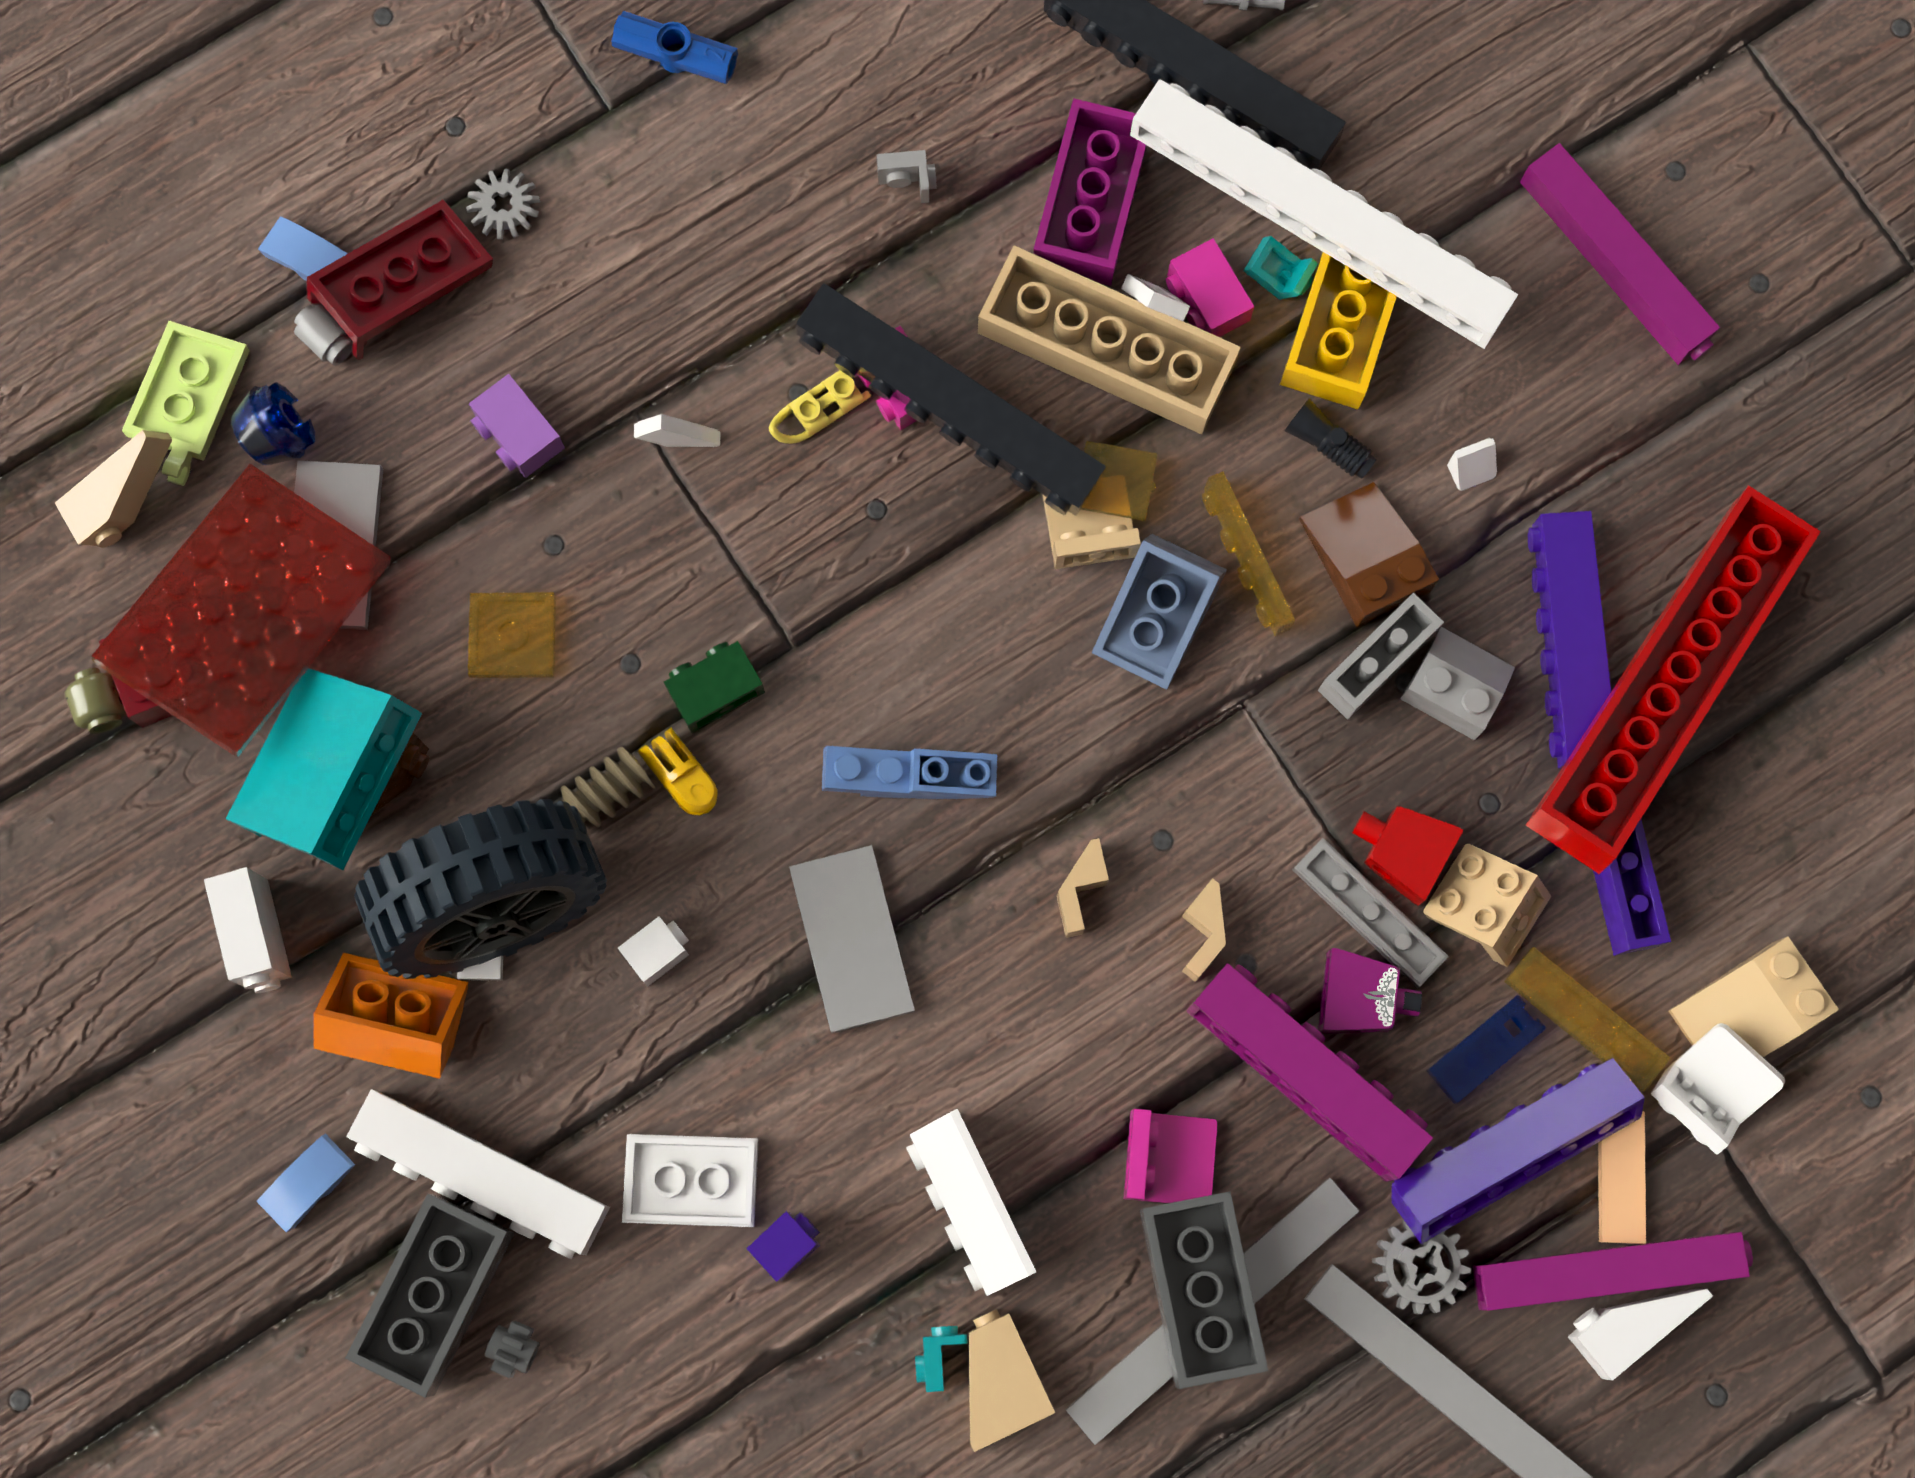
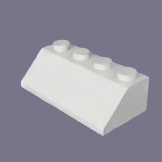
[906,1109,1036,1296]

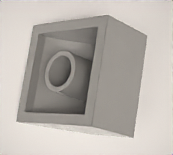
[1400,627,1515,740]

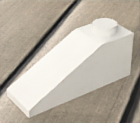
[1568,1289,1713,1381]

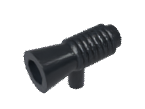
[1284,398,1377,479]

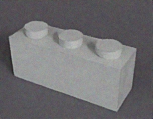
[1318,593,1444,720]

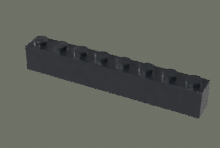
[1044,0,1346,170]
[796,283,1106,516]

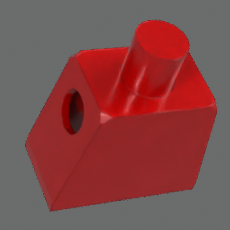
[1352,806,1463,906]

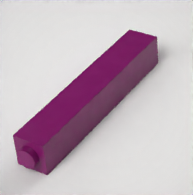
[1520,143,1720,365]
[1472,1232,1753,1311]

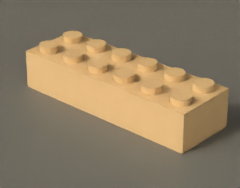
[978,245,1241,434]

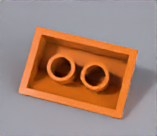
[314,952,468,1079]

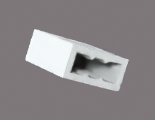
[204,867,292,993]

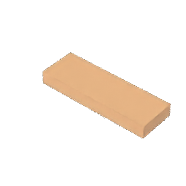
[1598,1111,1646,1244]

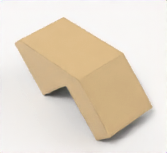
[1057,838,1109,938]
[1182,878,1226,982]

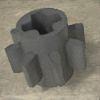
[485,1321,540,1378]

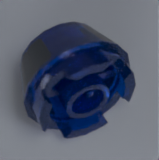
[231,382,315,465]

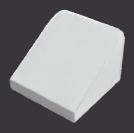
[1447,438,1497,491]

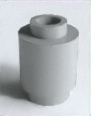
[294,304,353,366]

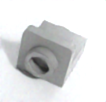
[876,150,937,203]

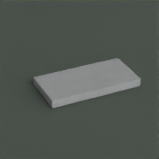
[281,460,383,630]
[789,845,915,1034]

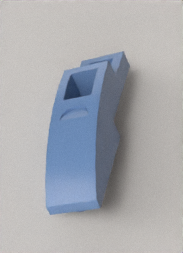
[822,746,997,799]

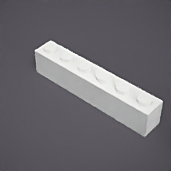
[346,1089,610,1259]

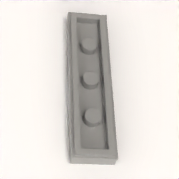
[1292,838,1449,988]

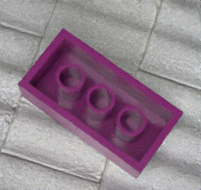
[1033,98,1147,286]

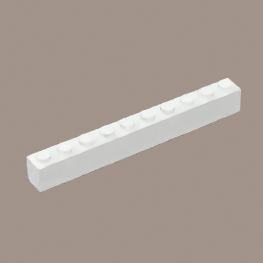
[1130,79,1518,349]

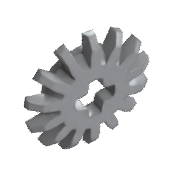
[466,169,540,240]

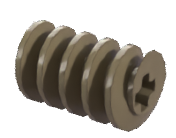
[560,747,656,828]

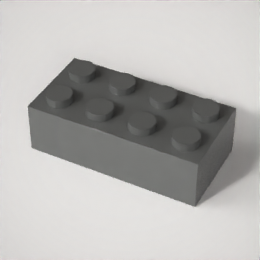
[1139,1191,1268,1389]
[345,1194,515,1398]

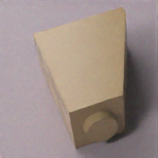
[968,1309,1055,1452]

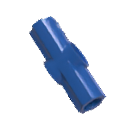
[611,11,738,84]

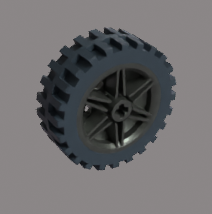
[354,799,607,979]

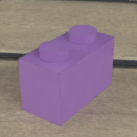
[469,374,565,478]

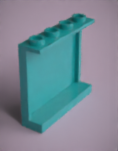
[226,667,422,870]

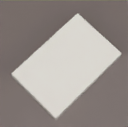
[622,1134,759,1227]

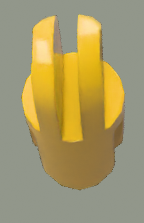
[637,727,718,816]

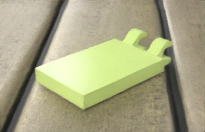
[122,321,250,486]

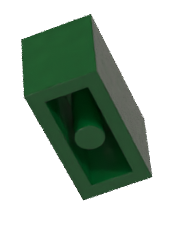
[663,641,765,733]

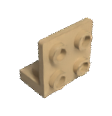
[1042,476,1141,569]
[1423,844,1551,967]

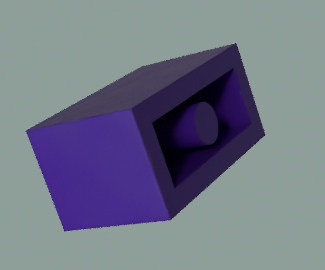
[746,1211,820,1282]

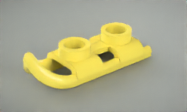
[769,370,871,444]

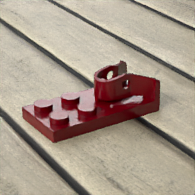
[307,200,493,360]

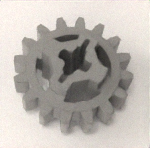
[1372,1220,1471,1314]

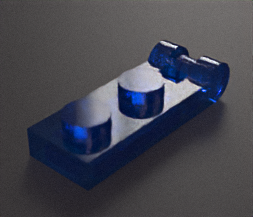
[1426,994,1546,1104]

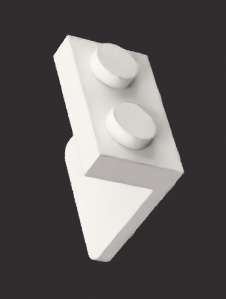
[1651,1023,1785,1154]

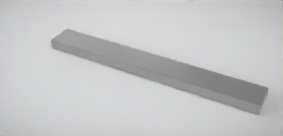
[1065,1178,1359,1445]
[1304,1264,1593,1478]

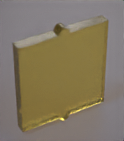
[1081,441,1158,521]

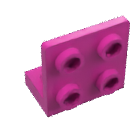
[1123,1109,1217,1203]

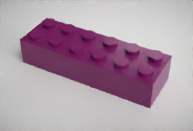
[1186,963,1433,1182]

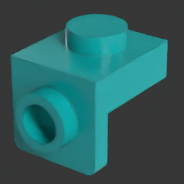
[1243,236,1318,300]
[915,1326,968,1392]

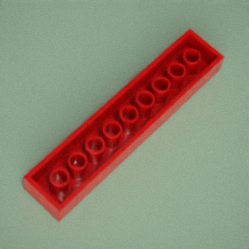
[1526,485,1821,874]

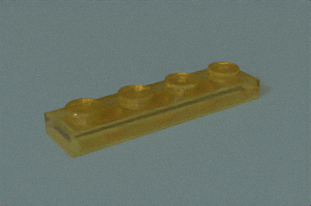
[1202,471,1295,636]
[1504,947,1671,1092]

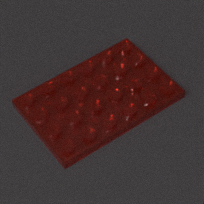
[91,464,391,758]

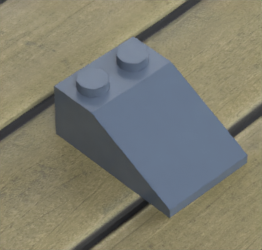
[1092,534,1227,690]

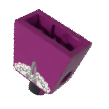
[1318,948,1422,1034]

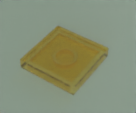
[468,592,556,678]

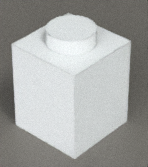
[618,916,689,986]

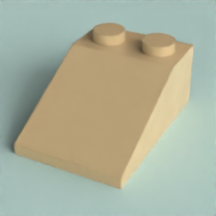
[1669,936,1839,1057]

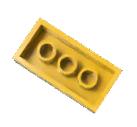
[1280,252,1397,410]

